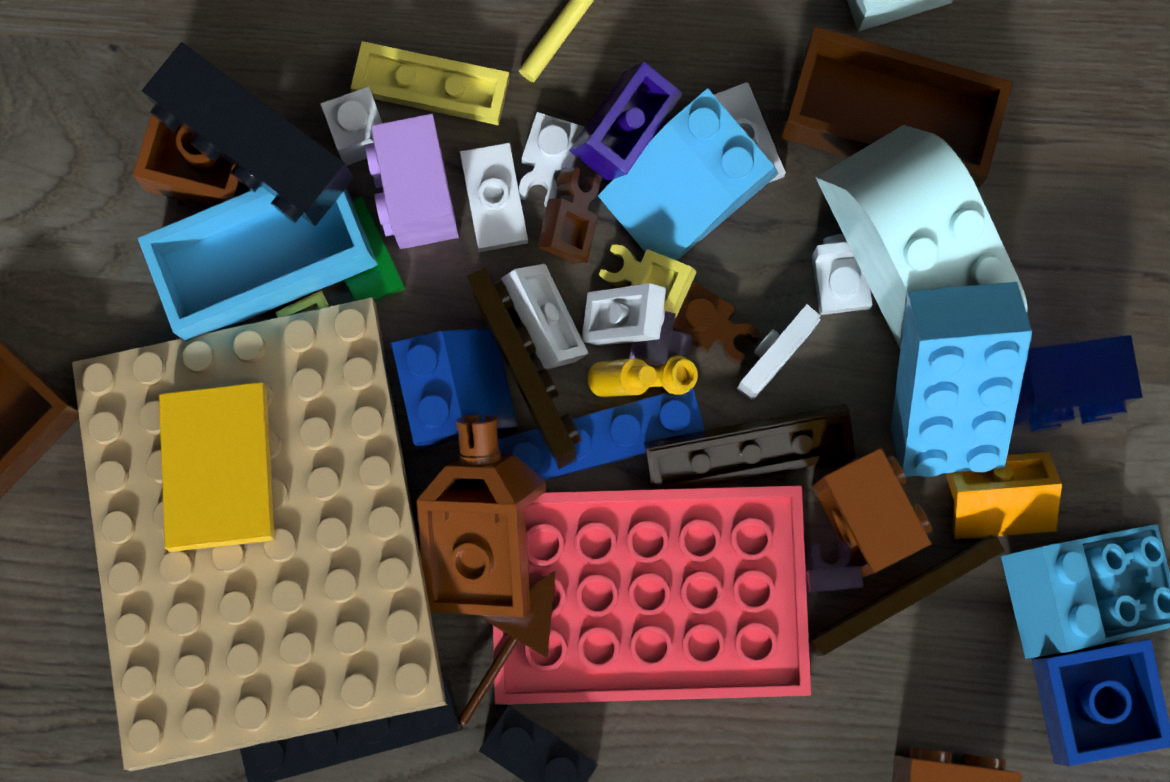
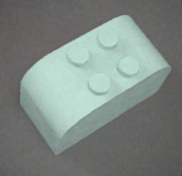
[815,125,1027,349]

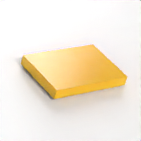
[159,382,275,552]

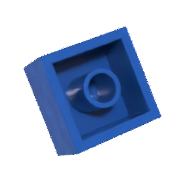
[1032,639,1170,766]

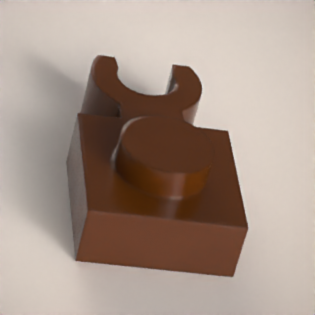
[538,167,600,263]
[665,281,761,365]

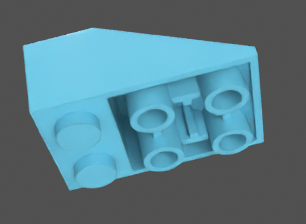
[1001,524,1170,659]

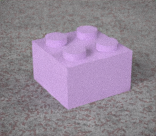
[365,114,459,249]

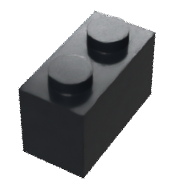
[479,705,598,782]

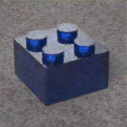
[1014,335,1143,432]

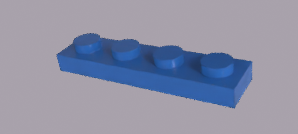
[498,388,705,481]

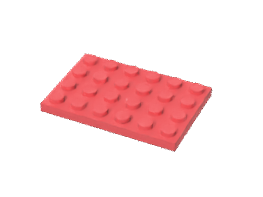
[493,486,811,705]

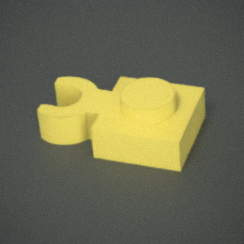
[599,245,697,318]

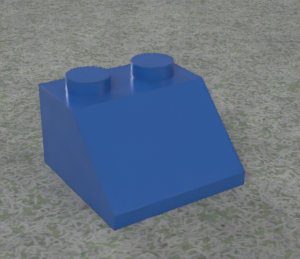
[391,329,518,451]

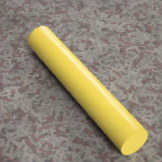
[518,0,594,82]

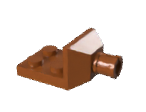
[417,414,546,618]

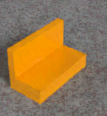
[946,452,1062,540]

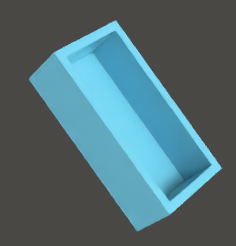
[137,186,378,341]
[891,282,1032,477]

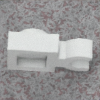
[519,112,585,207]

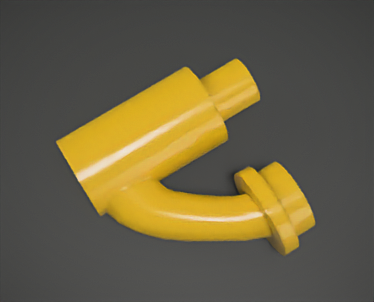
[587,356,698,397]

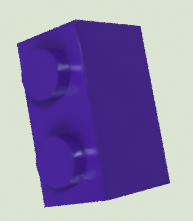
[569,62,683,181]

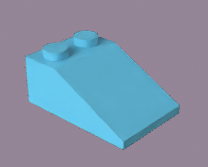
[598,88,779,261]

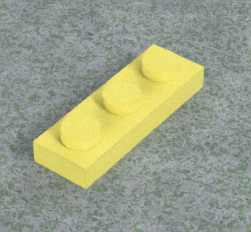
[350,41,510,125]

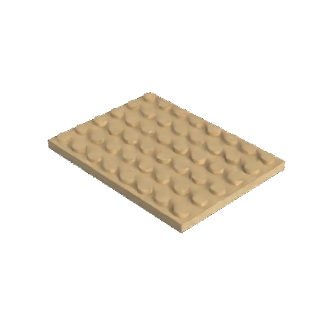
[72,298,447,771]

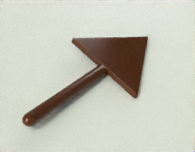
[458,571,556,726]

